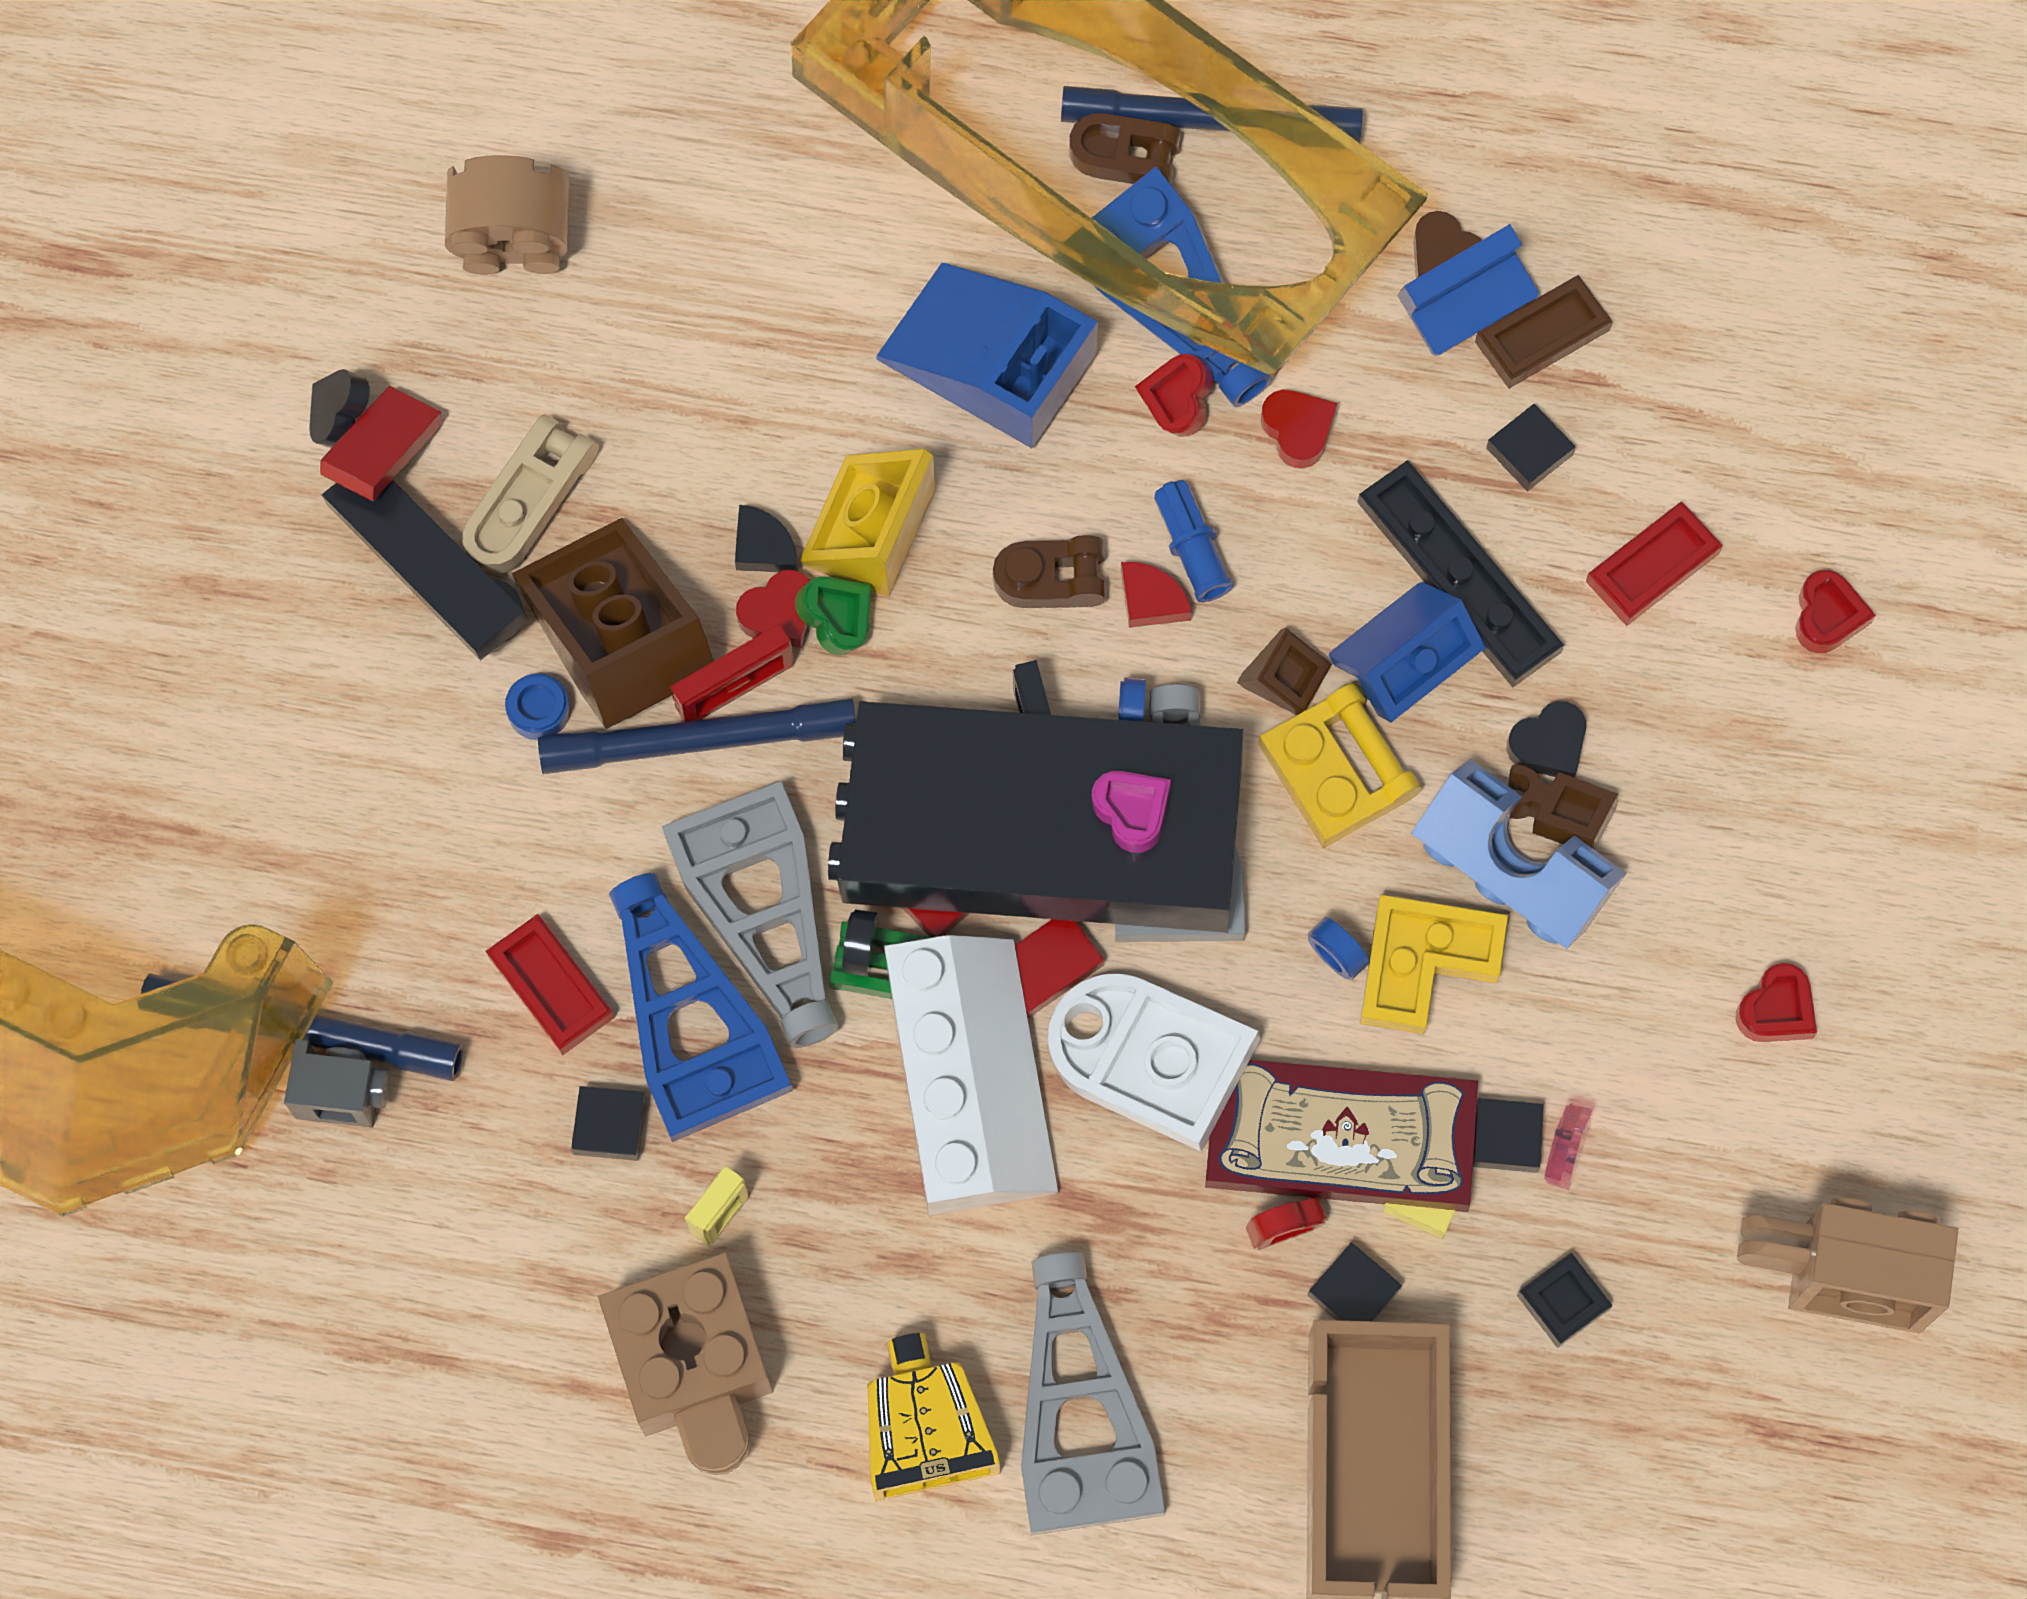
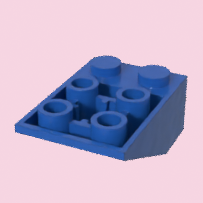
[876,262,1098,449]

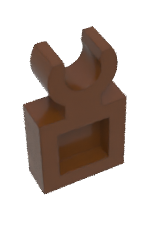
[1508,765,1618,850]

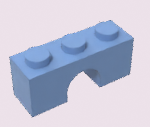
[1411,759,1627,949]

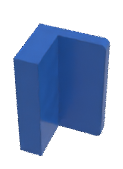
[1397,224,1539,356]
[1329,582,1486,722]

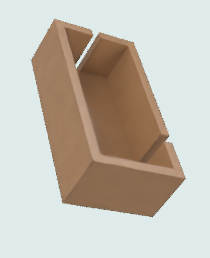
[1306,1320,1451,1599]

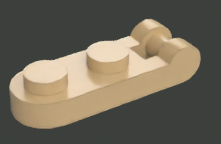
[463,414,599,574]

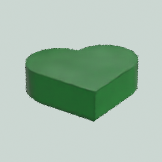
[795,577,871,655]

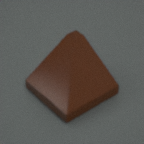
[1237,628,1332,715]

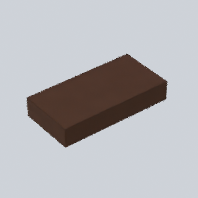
[1475,275,1613,389]

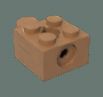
[1737,1198,1959,1334]
[598,1252,772,1475]

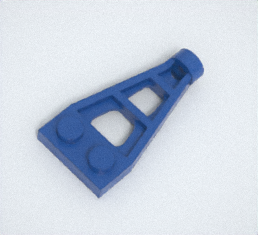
[1061,167,1273,407]
[609,873,793,1142]

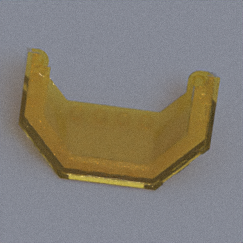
[0,924,334,1217]

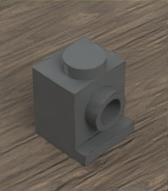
[284,1039,390,1128]

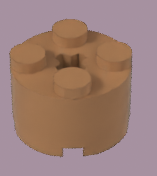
[445,155,570,275]

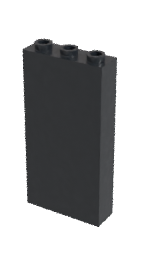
[828,701,1244,933]

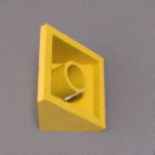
[799,449,935,597]

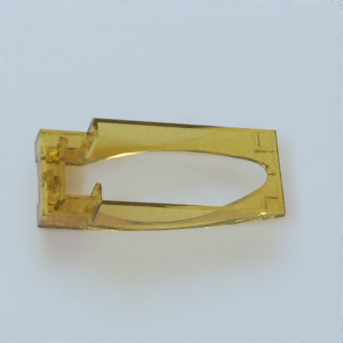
[791,0,1428,377]

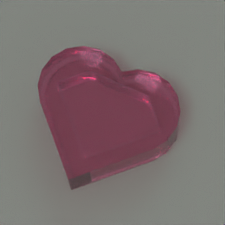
[1544,1103,1594,1190]

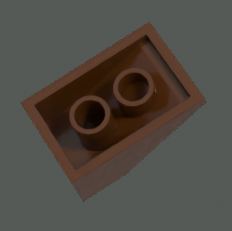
[512,518,714,729]

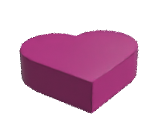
[1092,771,1171,853]

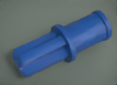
[1154,480,1234,603]

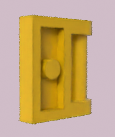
[1258,683,1422,848]

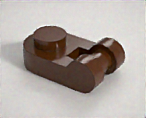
[1069,113,1181,185]
[993,535,1106,608]

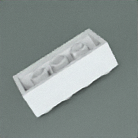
[884,935,1058,1216]

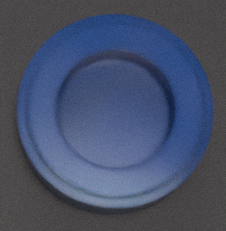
[505,673,571,740]
[1118,678,1146,722]
[1308,917,1370,980]

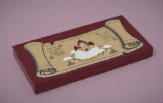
[1205,1060,1478,1212]

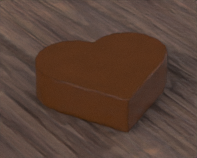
[1413,211,1482,279]

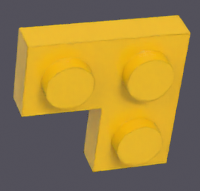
[1360,894,1508,1035]

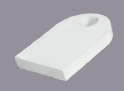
[1048,974,1260,1152]

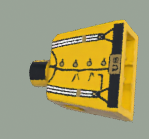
[867,1333,1000,1502]

